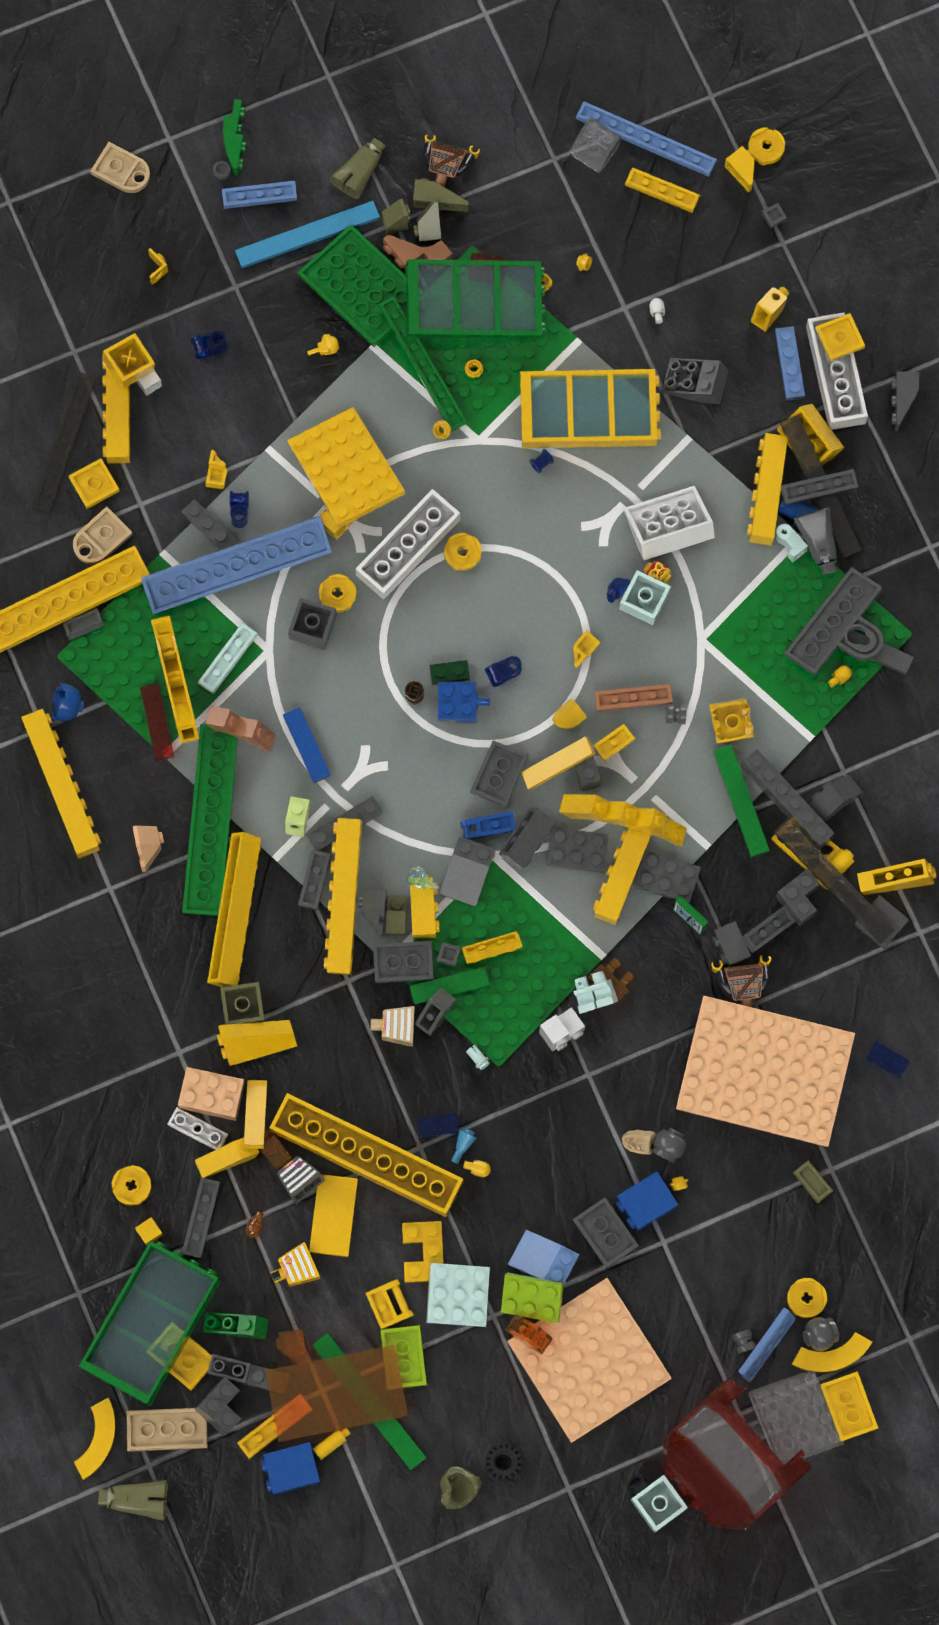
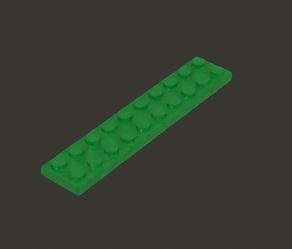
[182,724,238,916]

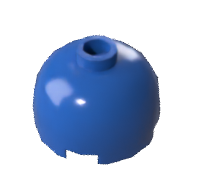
[51,682,84,722]

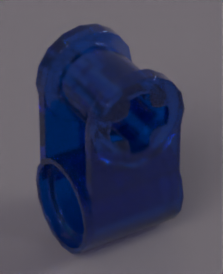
[190,331,228,359]
[230,491,249,528]
[484,656,522,687]

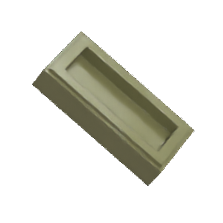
[793,1160,833,1204]

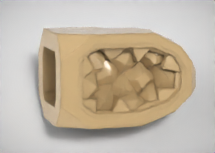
[622,1130,657,1155]

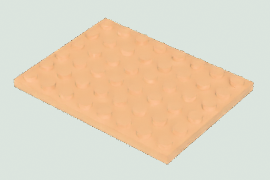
[676,996,855,1147]

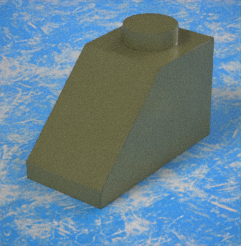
[414,199,441,241]

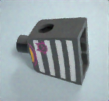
[277,1156,325,1205]

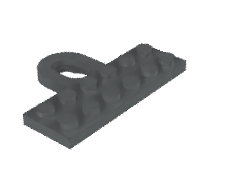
[784,567,884,676]

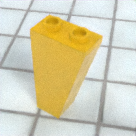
[857,859,936,895]
[217,1020,297,1066]

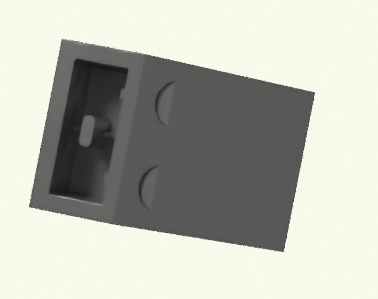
[662,358,729,404]

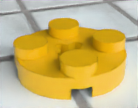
[748,128,785,165]
[444,533,482,571]
[319,574,357,613]
[112,1165,152,1206]
[787,1278,827,1318]

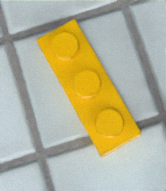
[461,931,522,964]

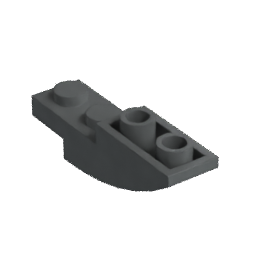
[207,1354,291,1394]

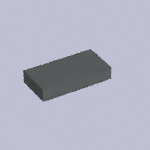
[63,608,104,640]

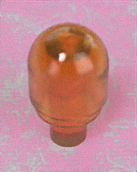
[245,1211,264,1239]

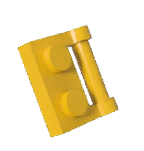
[366,1279,414,1330]

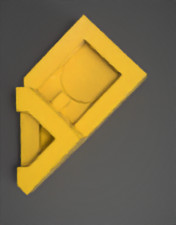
[206,450,227,489]
[573,630,601,668]

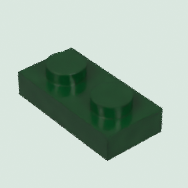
[430,660,470,685]

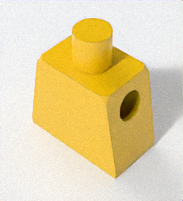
[750,287,789,332]

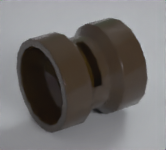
[405,681,424,705]

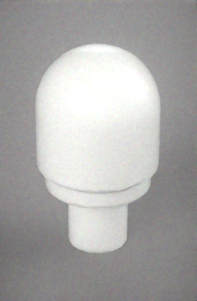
[649,298,665,324]

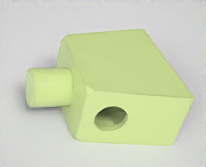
[285,796,311,837]

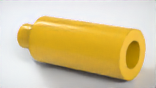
[313,1428,351,1460]

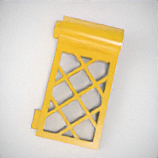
[771,820,854,889]

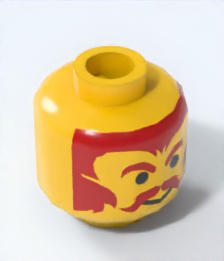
[643,560,672,584]

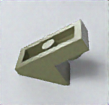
[386,895,407,935]

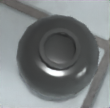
[652,1127,687,1163]
[803,1317,839,1351]

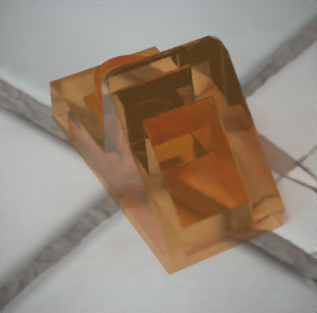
[259,1129,291,1170]

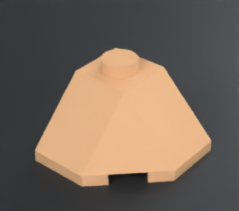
[133,826,164,872]

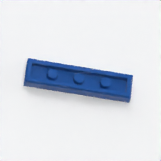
[283,707,331,784]

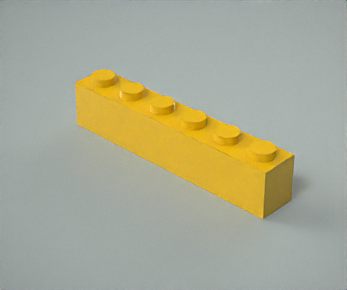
[102,360,130,464]
[747,433,788,546]
[592,828,651,926]

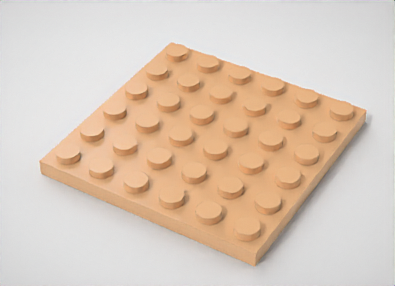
[507,1278,672,1443]

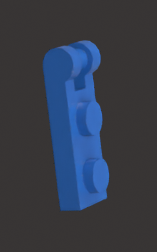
[460,811,516,840]

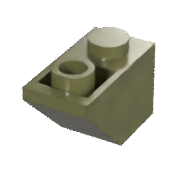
[382,199,411,236]

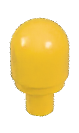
[828,665,852,687]
[463,1160,491,1177]

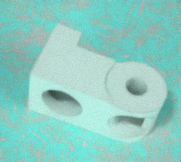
[775,524,808,563]

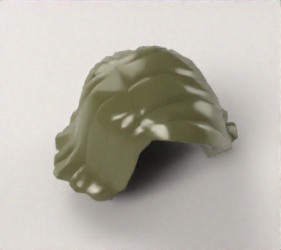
[440,1466,482,1509]

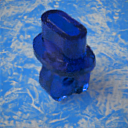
[607,577,630,603]

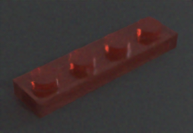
[140,683,174,761]

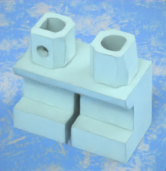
[573,971,618,1014]

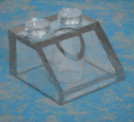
[569,117,621,173]

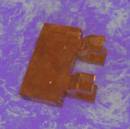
[588,958,634,1005]

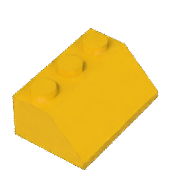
[777,404,844,473]

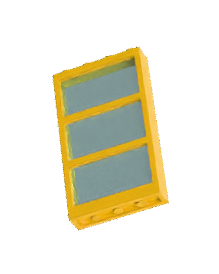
[520,369,661,449]

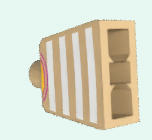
[371,1006,415,1046]

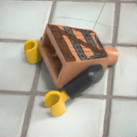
[423,135,480,187]
[711,955,771,1008]

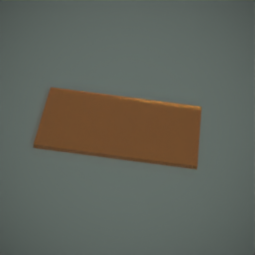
[265,1345,408,1442]

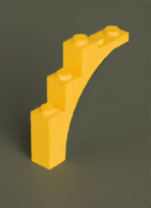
[151,616,199,743]
[559,794,687,846]

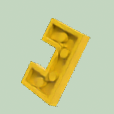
[402,1221,443,1283]

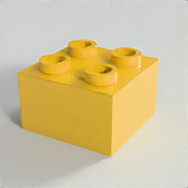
[102,333,155,389]

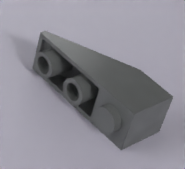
[891,372,919,431]

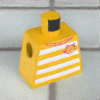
[270,1242,320,1287]

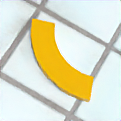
[791,1332,872,1372]
[74,1398,115,1480]

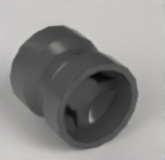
[666,704,687,725]
[732,1329,756,1355]

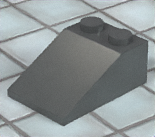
[439,836,496,907]

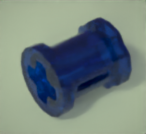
[529,449,554,473]

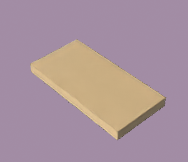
[127,1408,208,1452]

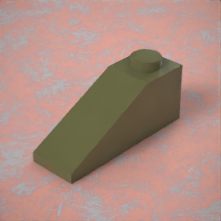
[413,178,468,212]

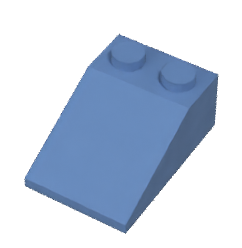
[508,1230,579,1284]

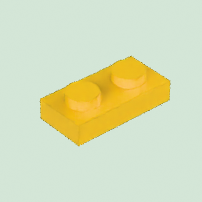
[593,724,635,762]

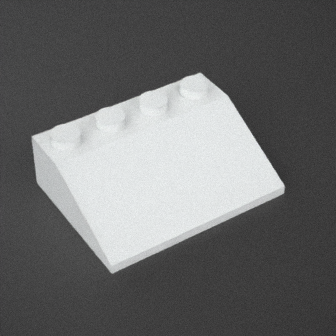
[624,486,715,560]

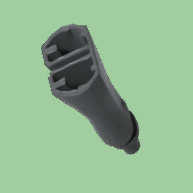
[793,507,837,575]

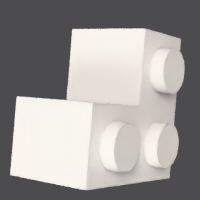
[539,1007,585,1052]

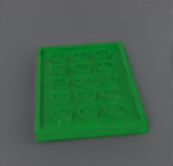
[297,225,428,347]

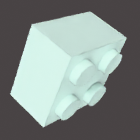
[619,570,671,625]
[631,1475,688,1533]

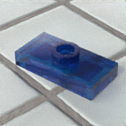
[866,1042,910,1078]
[417,1113,459,1139]

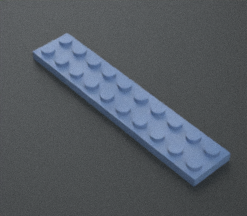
[141,516,332,614]

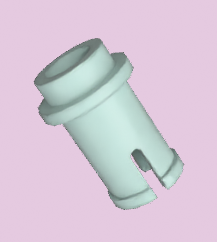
[466,1045,490,1070]

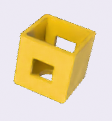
[135,1217,163,1246]

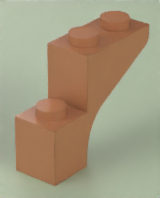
[383,235,453,273]
[205,706,276,752]

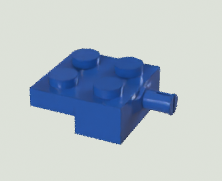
[438,682,490,723]

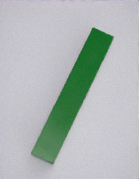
[713,745,770,858]

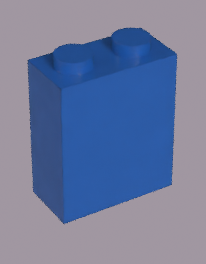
[616,1172,678,1232]
[261,1442,320,1495]

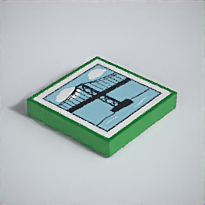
[673,896,708,935]

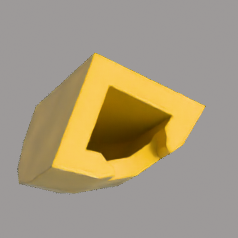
[552,699,587,729]

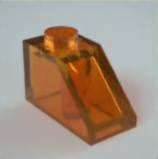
[505,1314,553,1355]
[276,1329,309,1371]

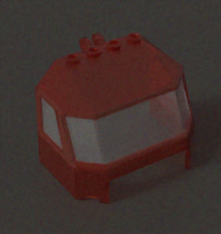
[663,1378,811,1530]

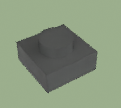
[761,203,787,229]
[437,942,461,967]

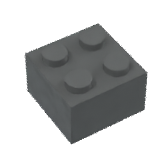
[288,598,337,650]

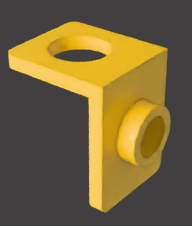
[148,248,168,285]

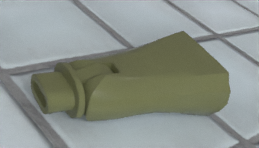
[329,138,385,199]
[98,1480,168,1521]

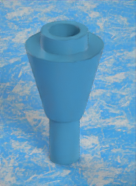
[451,1128,477,1164]

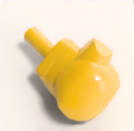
[307,334,339,356]

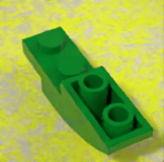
[223,99,247,176]

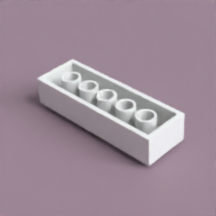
[806,313,868,430]
[356,489,460,600]

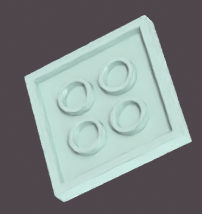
[426,1263,490,1327]

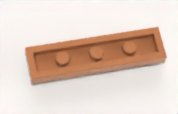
[594,684,673,712]

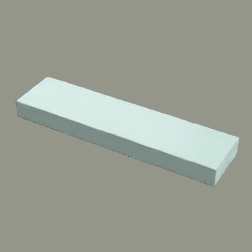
[198,623,258,695]

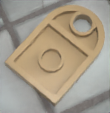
[90,142,150,193]
[73,507,133,564]

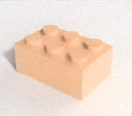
[178,1067,245,1121]

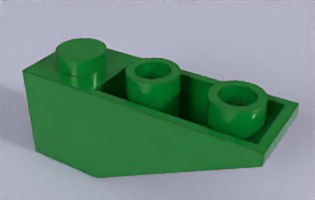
[203,1312,268,1339]

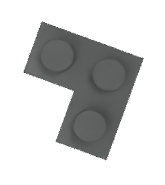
[808,775,863,822]
[776,869,820,926]
[195,1377,241,1436]

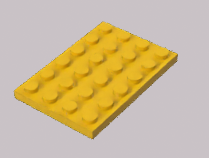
[287,407,406,528]

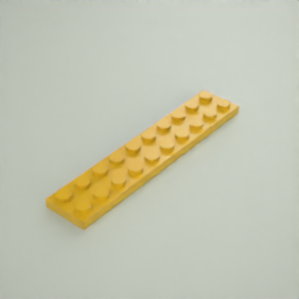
[0,546,149,653]

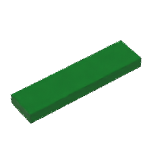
[410,967,490,1006]

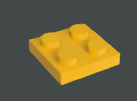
[815,313,865,362]
[68,458,120,509]

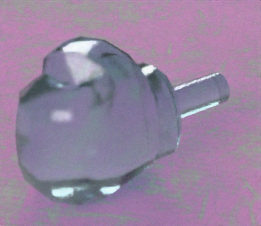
[406,867,439,890]

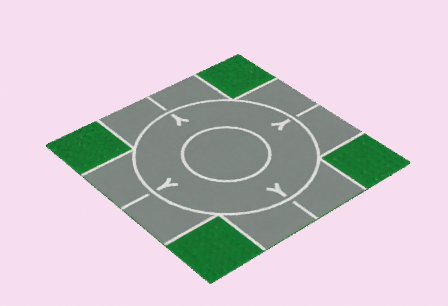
[58,246,912,1067]

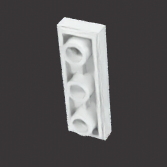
[167,1107,228,1150]

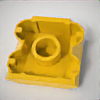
[709,698,754,743]

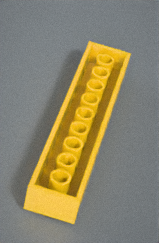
[270,1093,463,1217]

